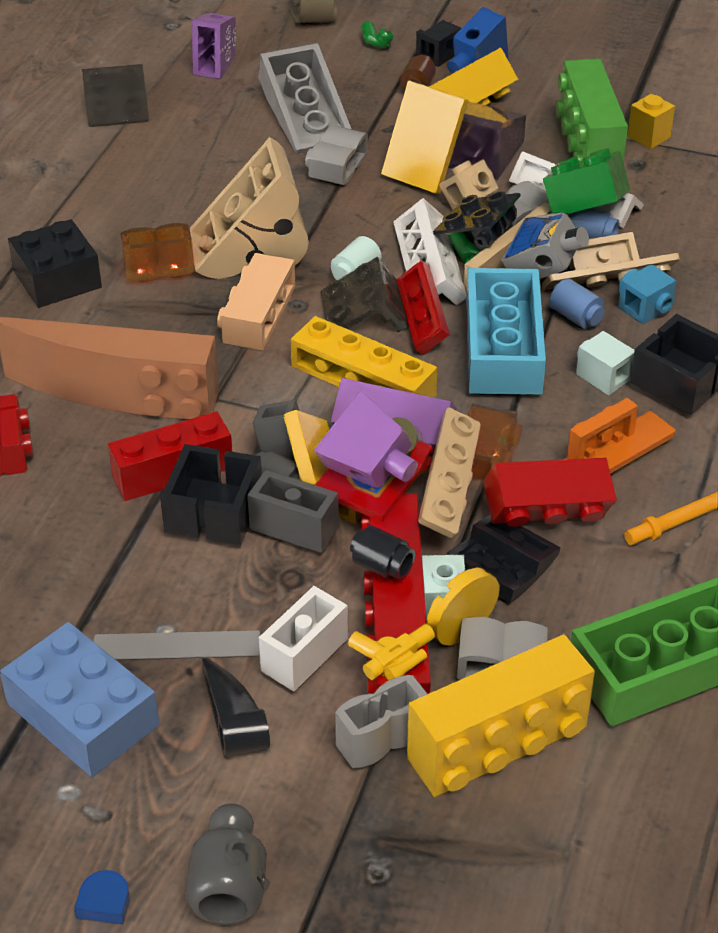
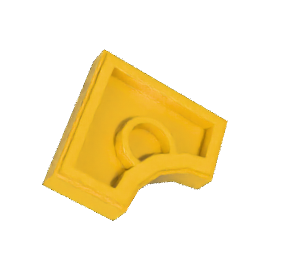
[284,410,329,485]

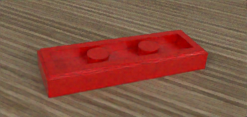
[396,260,450,355]

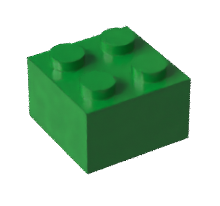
[543,148,630,214]

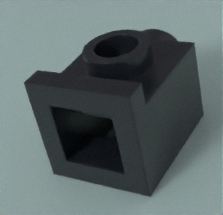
[416,20,461,67]

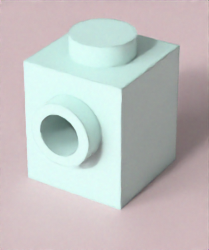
[576,331,635,395]
[422,555,465,621]

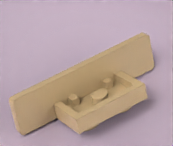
[542,232,680,290]
[418,407,481,538]

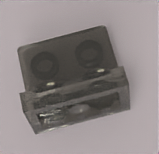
[82,64,149,127]
[320,256,408,332]

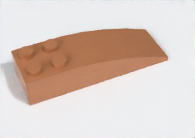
[0,317,219,419]

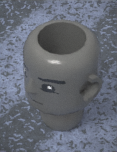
[185,803,270,925]

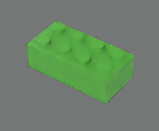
[555,58,628,162]
[571,577,718,727]

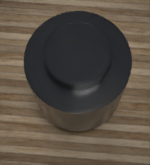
[350,525,415,580]

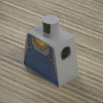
[501,213,589,279]

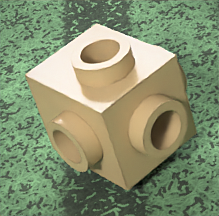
[439,159,499,210]

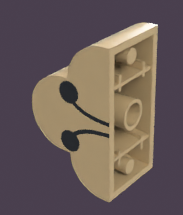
[187,137,309,279]

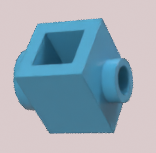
[618,264,677,324]

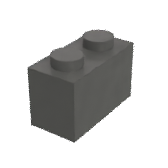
[247,470,339,553]

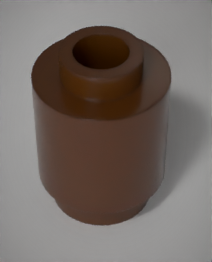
[400,55,436,91]

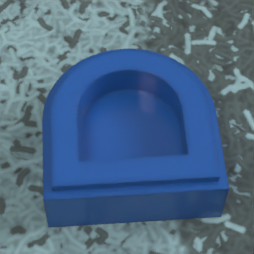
[74,870,130,924]

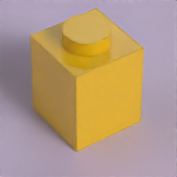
[627,94,675,149]

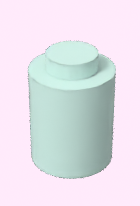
[331,236,382,286]

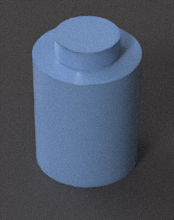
[549,278,605,329]

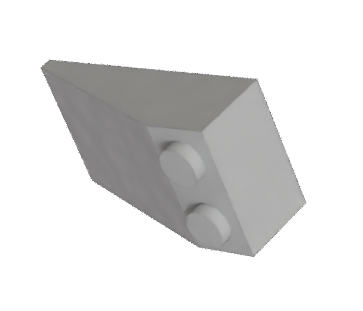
[258,43,351,154]

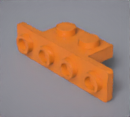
[563,398,676,474]

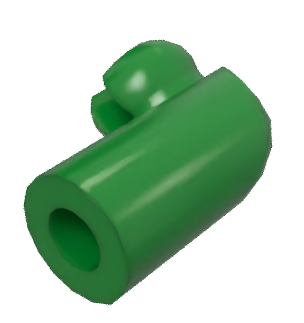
[361,21,394,49]
[447,232,482,266]

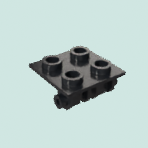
[433,191,521,249]

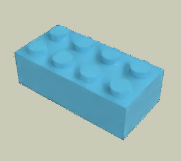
[466,268,546,395]

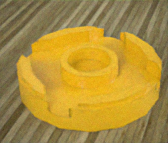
[427,567,500,646]

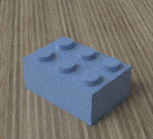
[0,622,160,778]

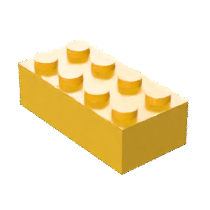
[407,634,595,798]

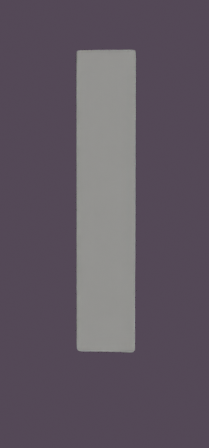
[94,630,260,660]

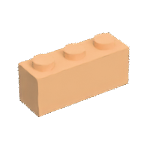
[217,253,295,351]

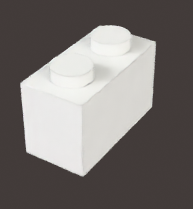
[259,586,348,692]

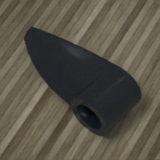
[202,658,270,757]

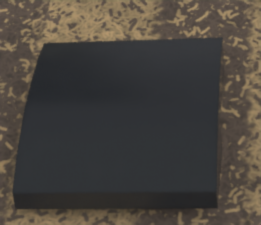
[446,515,561,603]

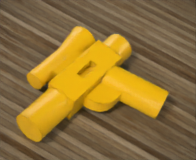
[348,624,435,681]

